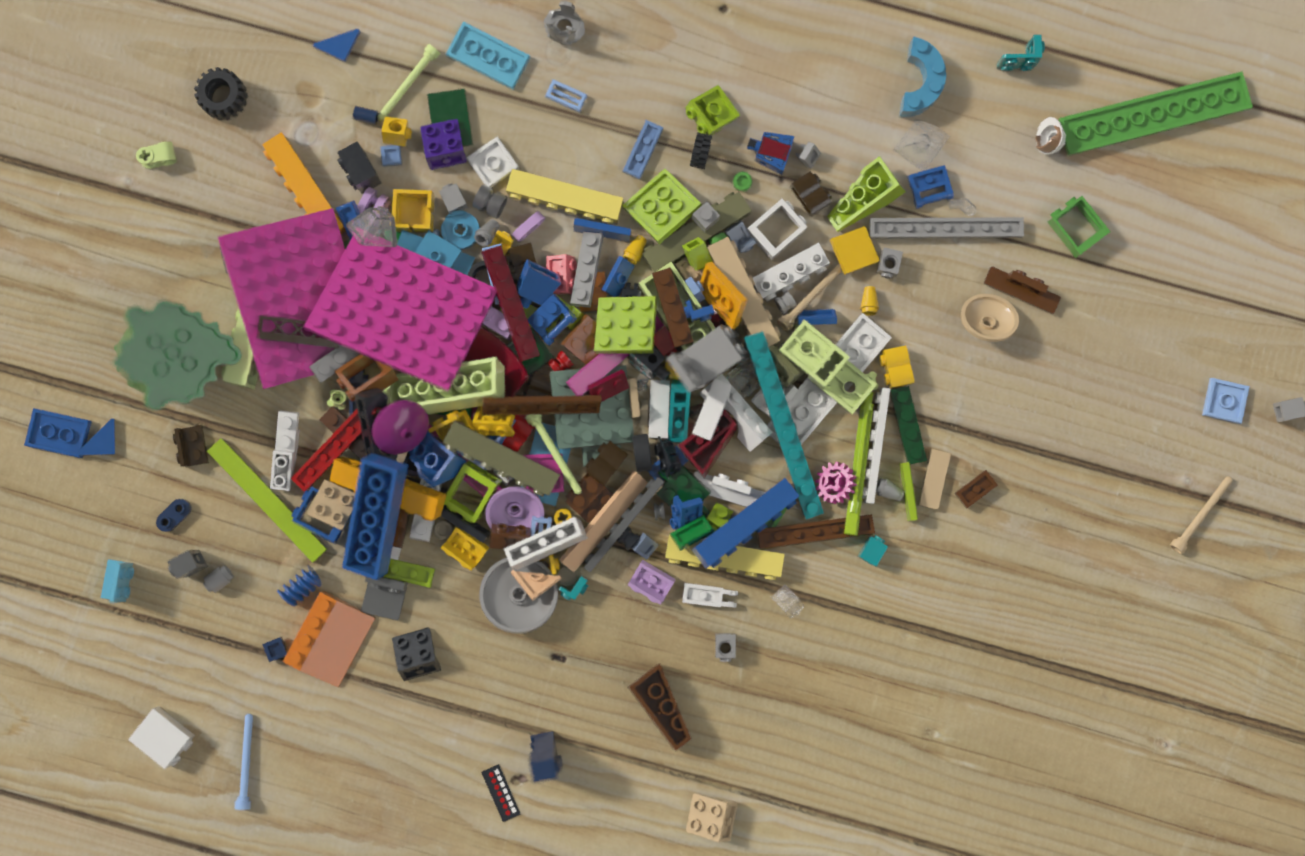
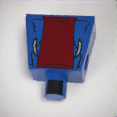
[747,132,795,175]

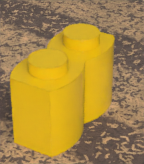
[879,345,915,389]

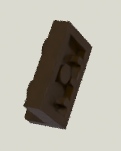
[173,425,209,467]

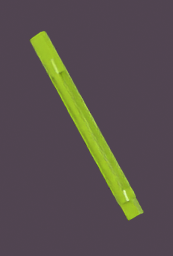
[844,392,874,536]

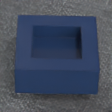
[262,637,288,662]

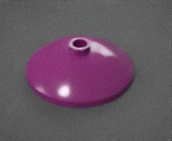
[372,400,429,454]

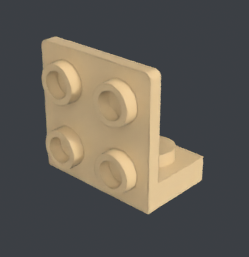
[307,479,355,531]
[686,793,738,842]

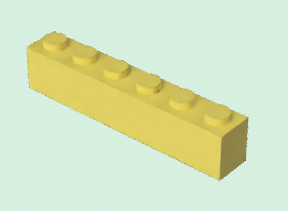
[506,169,624,225]
[665,535,785,580]

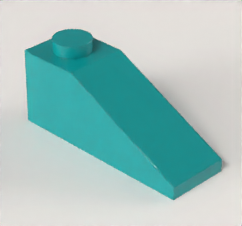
[668,380,690,442]

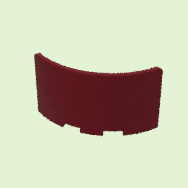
[463,327,528,397]

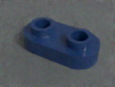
[156,499,192,532]

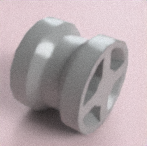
[774,291,797,315]

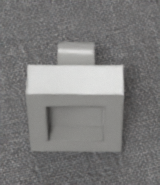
[795,142,821,169]

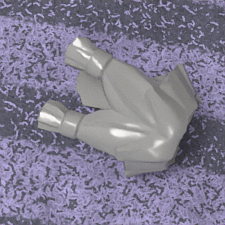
[544,1,585,45]

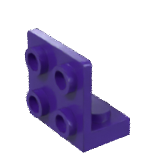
[420,119,467,170]

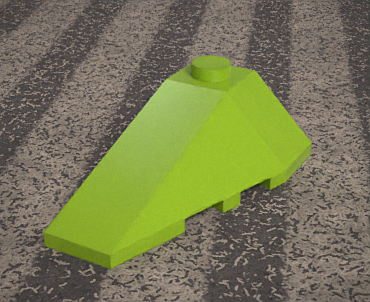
[827,156,906,232]

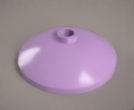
[486,487,544,532]

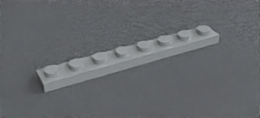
[870,217,1024,239]

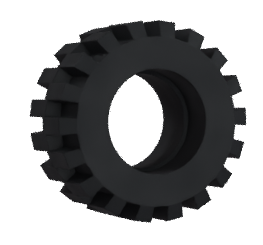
[194,67,248,120]

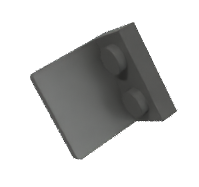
[361,577,408,620]

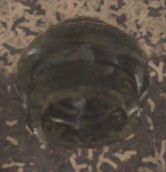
[689,403,704,422]

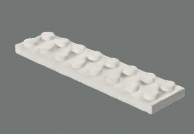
[767,313,892,445]

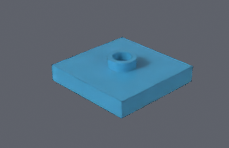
[415,230,462,268]

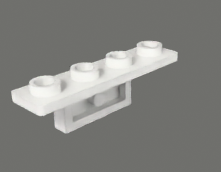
[694,471,766,507]

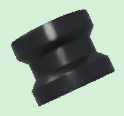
[617,526,640,550]

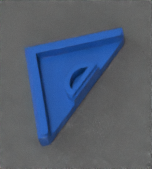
[313,29,361,62]
[77,419,115,456]

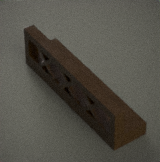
[257,315,339,348]

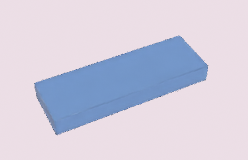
[623,120,663,180]

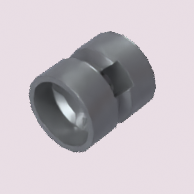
[472,184,508,219]

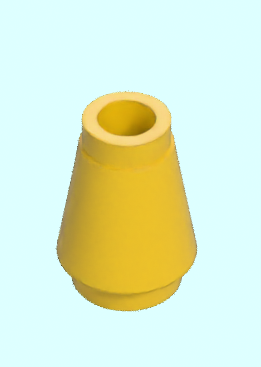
[623,235,647,265]
[860,286,879,316]

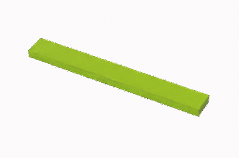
[207,438,328,563]

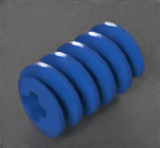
[277,565,322,607]

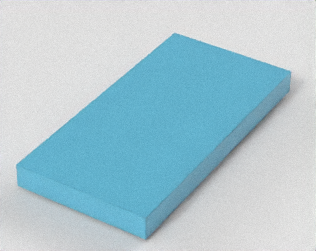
[446,21,531,90]

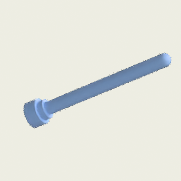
[235,714,253,810]

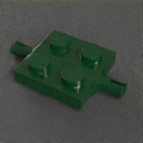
[656,465,711,518]

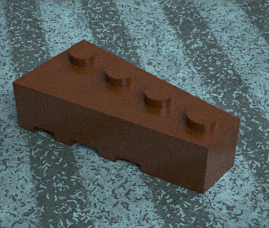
[627,663,691,751]

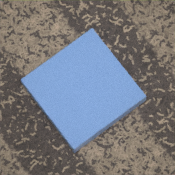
[1202,378,1250,424]

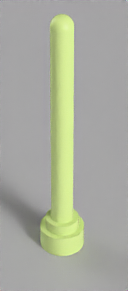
[377,44,441,121]
[525,414,582,494]

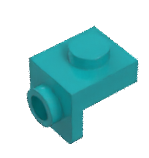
[559,576,589,601]

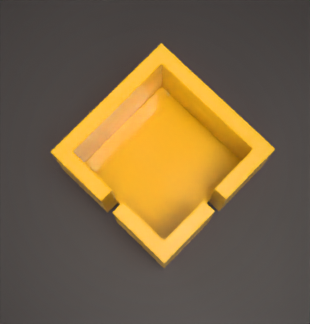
[391,189,435,233]

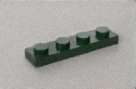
[890,386,927,465]

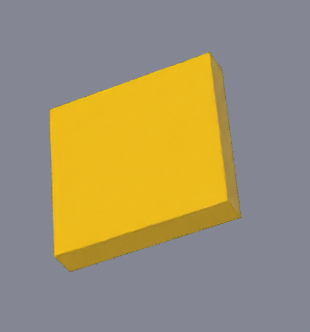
[830,226,880,275]

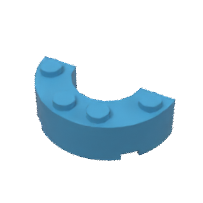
[899,37,946,117]

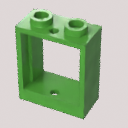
[1048,196,1110,258]

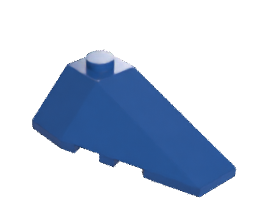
[406,431,467,487]

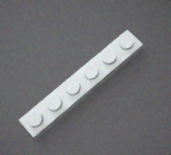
[862,388,890,504]

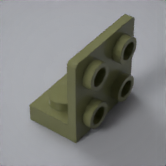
[769,341,806,388]

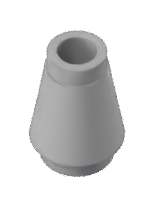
[474,219,499,246]
[876,478,904,501]

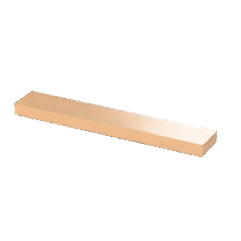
[559,471,648,572]

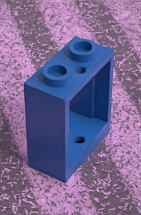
[291,487,352,545]

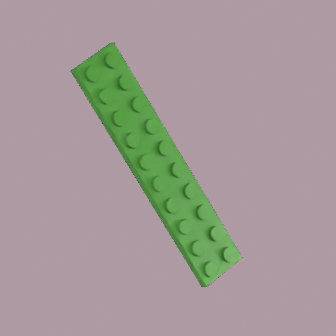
[1058,71,1253,156]

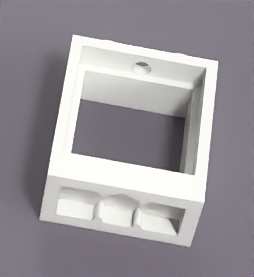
[747,199,807,260]

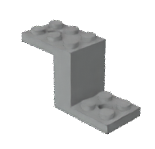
[667,325,750,392]

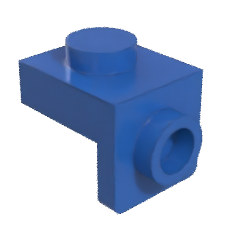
[683,300,715,322]

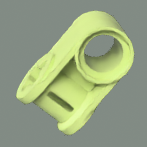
[136,141,177,169]

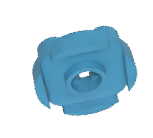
[441,210,480,250]

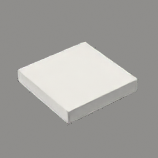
[466,136,520,188]

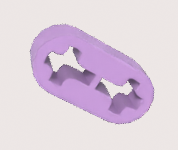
[512,211,545,242]

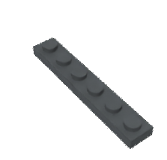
[584,477,664,572]

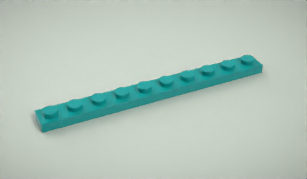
[744,331,824,520]

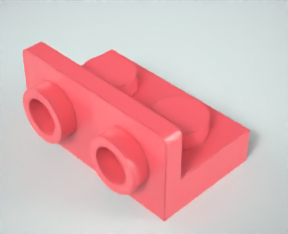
[546,254,577,295]

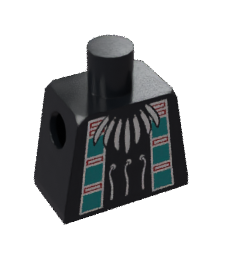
[628,348,671,381]

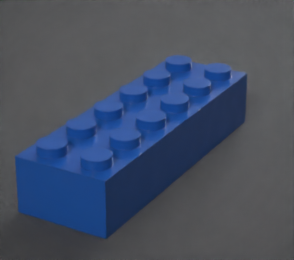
[342,453,408,580]

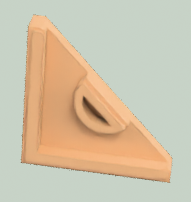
[511,570,561,601]

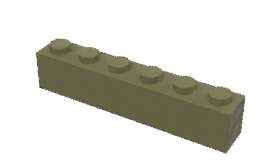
[643,192,752,273]
[443,421,560,497]

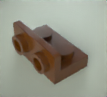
[489,523,531,549]

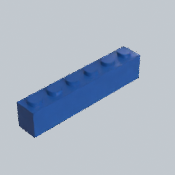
[692,478,799,568]

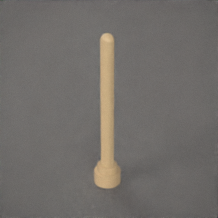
[777,264,842,332]
[1169,476,1233,554]

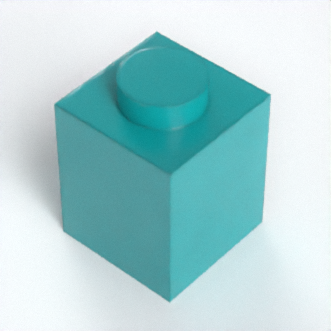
[857,535,888,567]

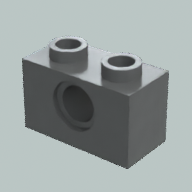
[167,550,208,579]

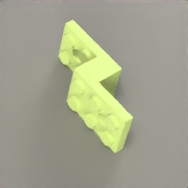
[779,320,877,415]

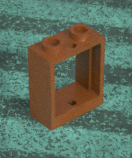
[335,354,398,402]

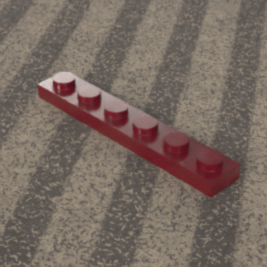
[481,245,540,362]

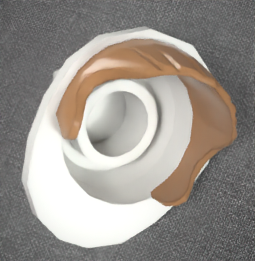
[1035,117,1066,155]

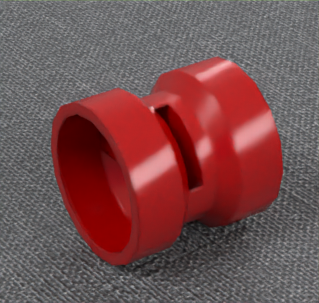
[547,351,574,371]

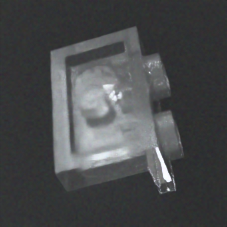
[724,357,760,399]

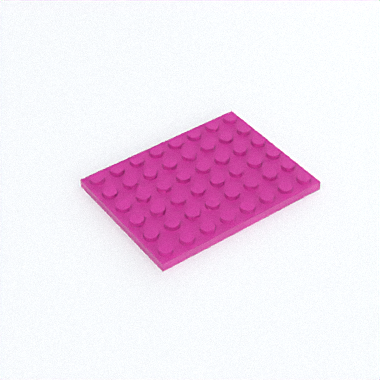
[217,208,345,389]
[304,228,497,392]

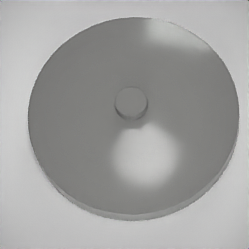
[479,558,558,634]

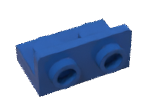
[670,496,703,530]

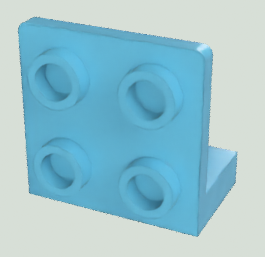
[101,559,134,603]

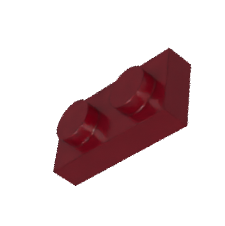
[588,369,629,402]

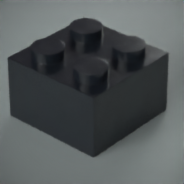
[337,141,382,194]

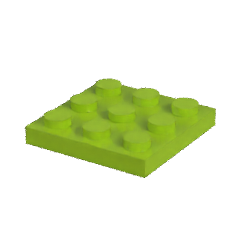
[622,169,702,245]
[594,296,657,354]

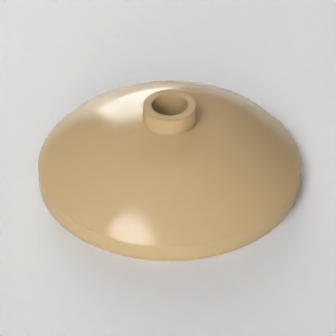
[961,294,1019,342]

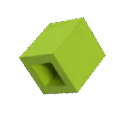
[682,237,713,271]

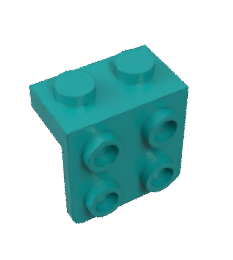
[996,35,1045,72]

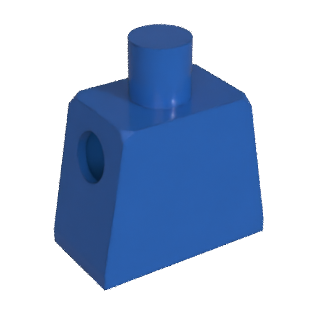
[516,259,561,309]

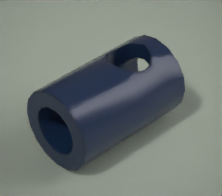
[353,106,379,125]

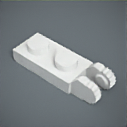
[682,583,738,608]

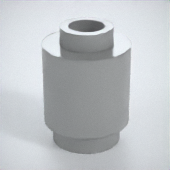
[203,565,234,593]

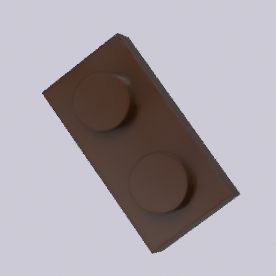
[954,470,998,509]

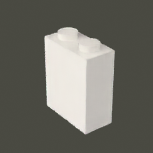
[128,707,195,769]

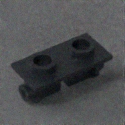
[654,436,682,478]

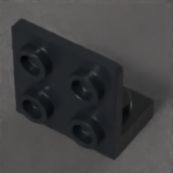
[392,627,441,681]

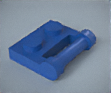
[907,165,954,209]
[527,294,577,346]

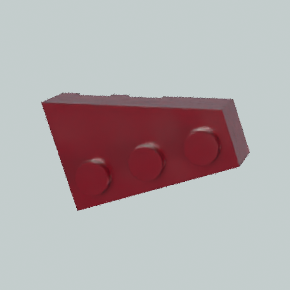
[679,409,738,479]

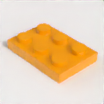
[700,261,747,329]

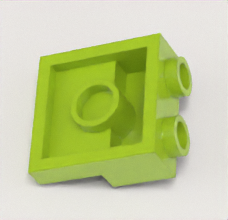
[685,85,740,135]

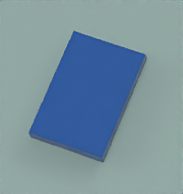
[24,408,92,458]

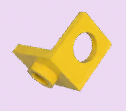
[539,555,560,575]

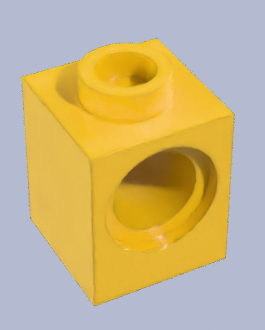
[381,117,412,147]

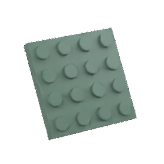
[550,365,634,449]

